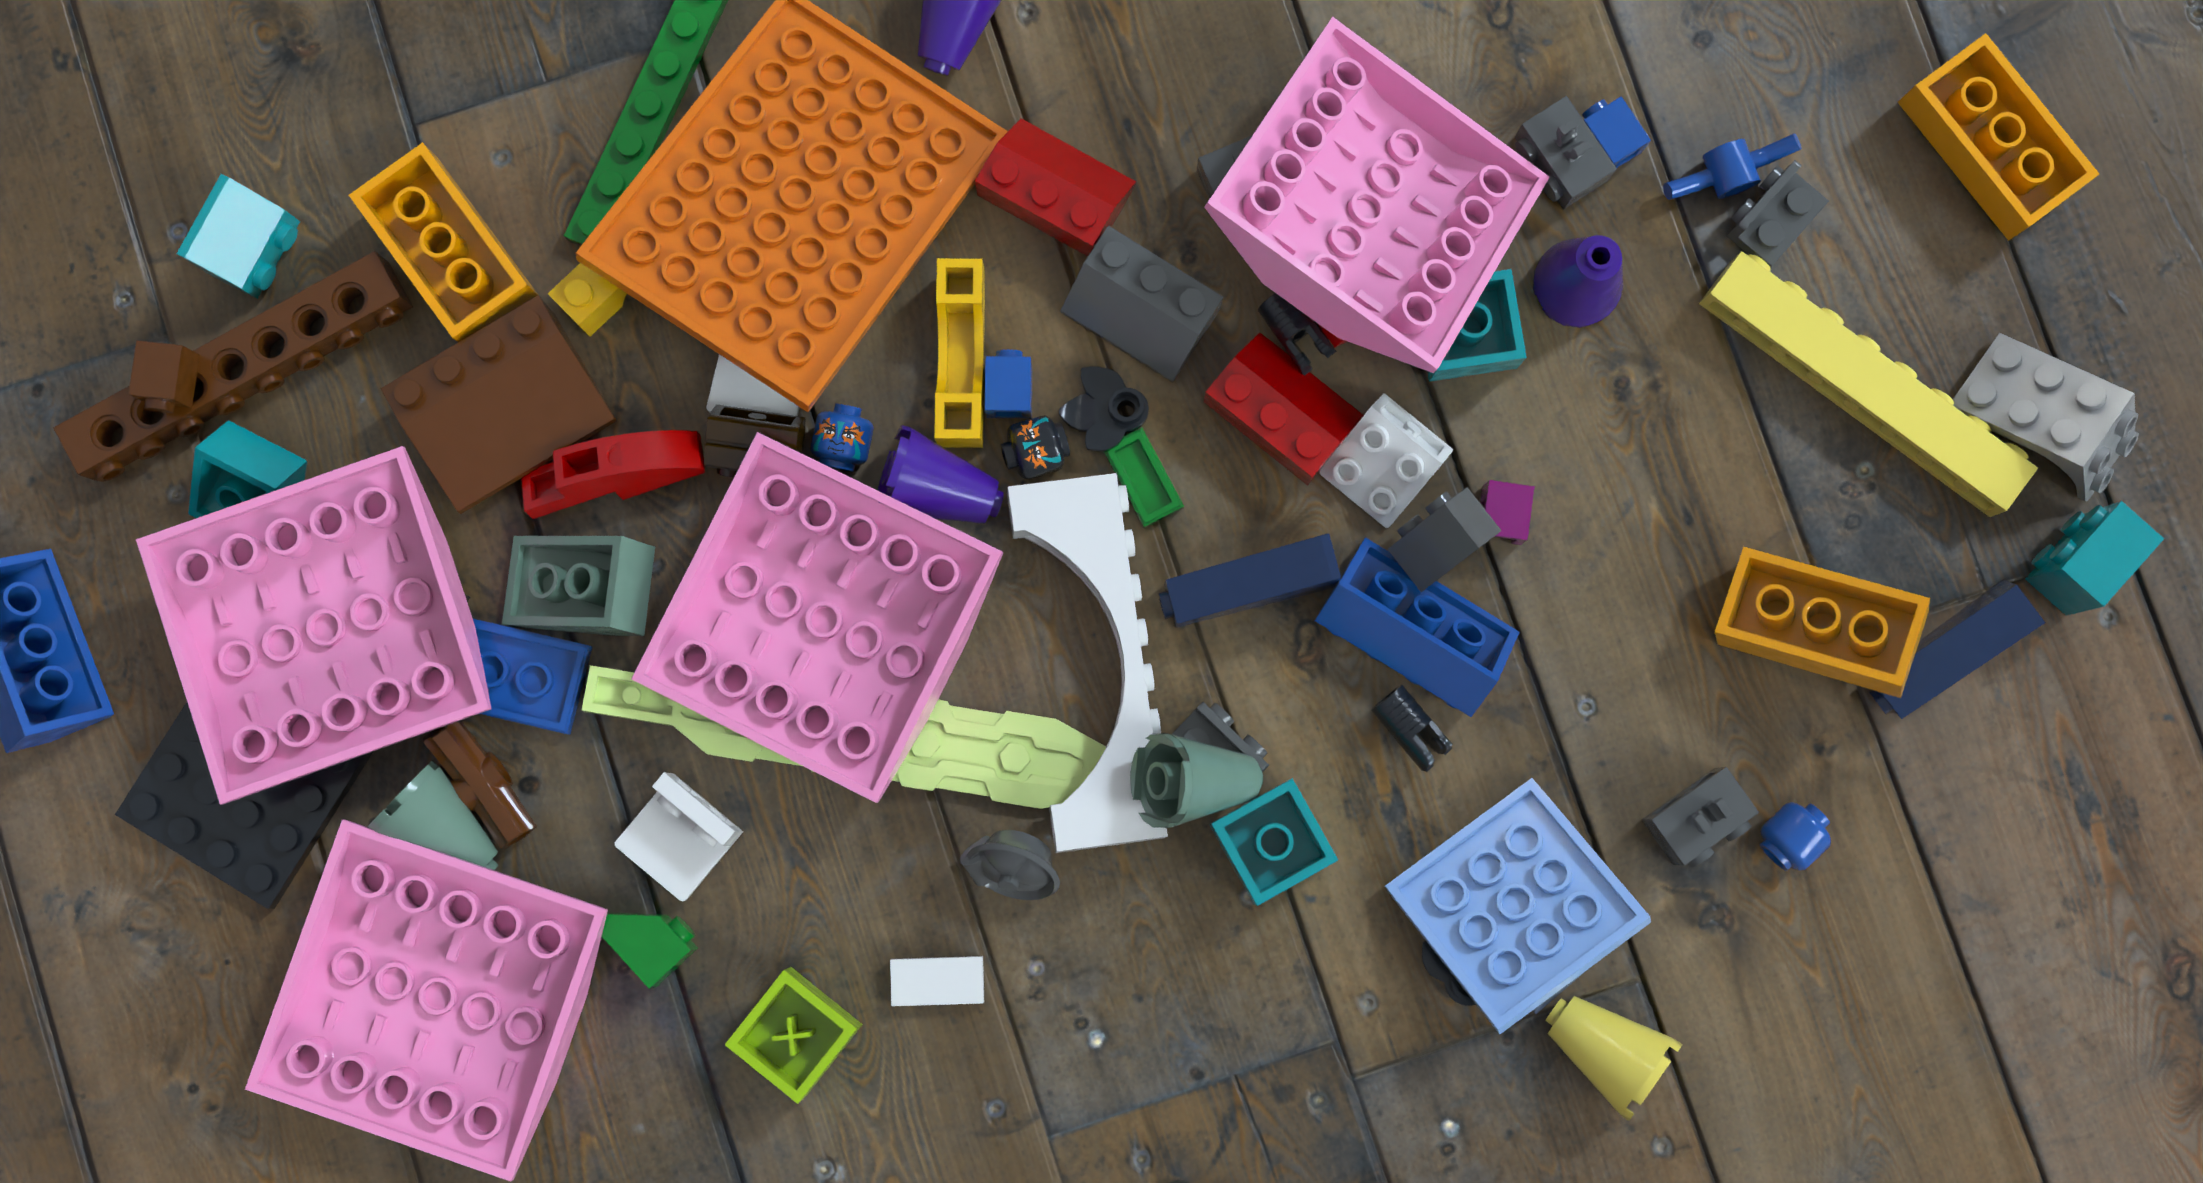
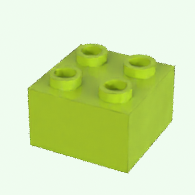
[725,967,863,1104]

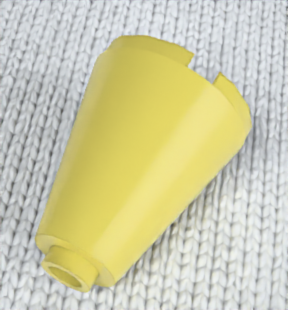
[1545,996,1682,1121]

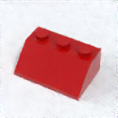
[975,118,1136,256]
[1203,332,1364,486]

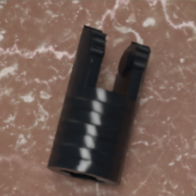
[1258,293,1337,375]
[1371,684,1453,773]

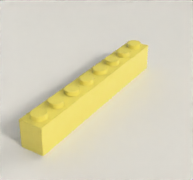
[1699,251,2038,517]

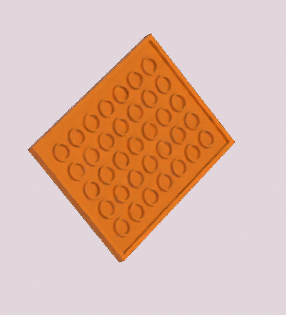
[576,0,1008,412]

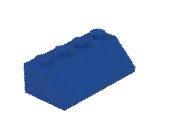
[1315,537,1520,717]
[0,549,114,753]

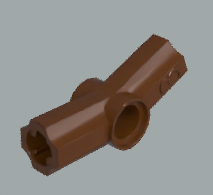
[423,720,537,849]

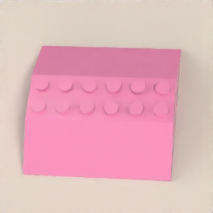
[1204,17,1549,373]
[631,432,1003,803]
[136,446,492,804]
[245,819,608,1182]

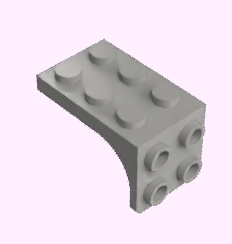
[1953,333,2139,502]

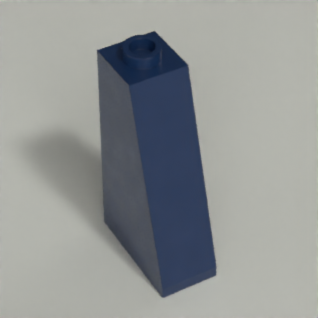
[1158,533,1341,628]
[1869,580,2046,719]

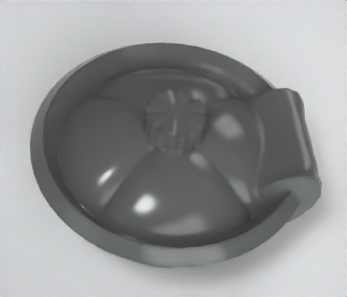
[960,830,1060,900]

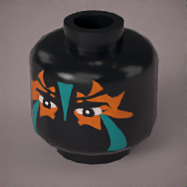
[1000,415,1070,479]

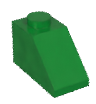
[602,913,698,989]

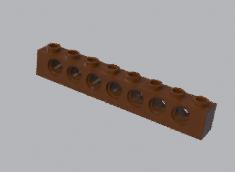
[53,251,413,482]

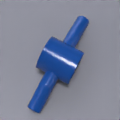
[1663,133,1802,200]

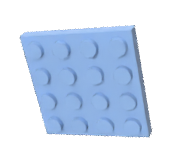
[1385,778,1651,1034]

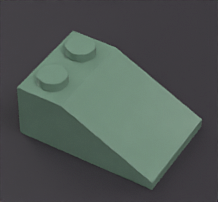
[502,536,655,636]

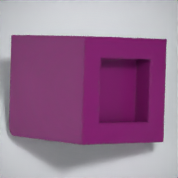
[1480,480,1535,545]

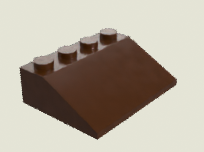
[380,295,617,514]

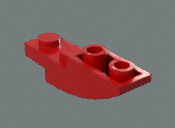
[522,430,705,519]

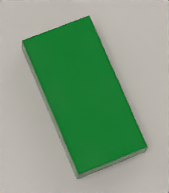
[1103,427,1184,529]

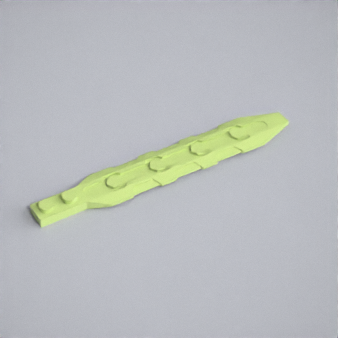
[582,665,1106,809]

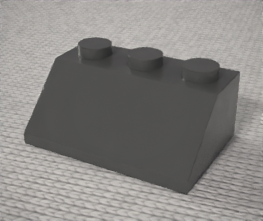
[1060,225,1223,383]

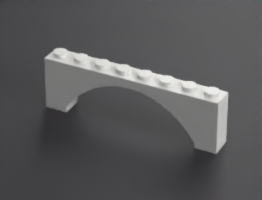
[1007,473,1168,853]

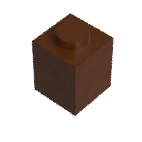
[128,340,200,413]

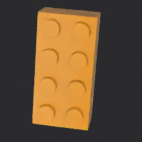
[1898,33,2099,241]
[348,142,538,342]
[1715,547,1930,698]

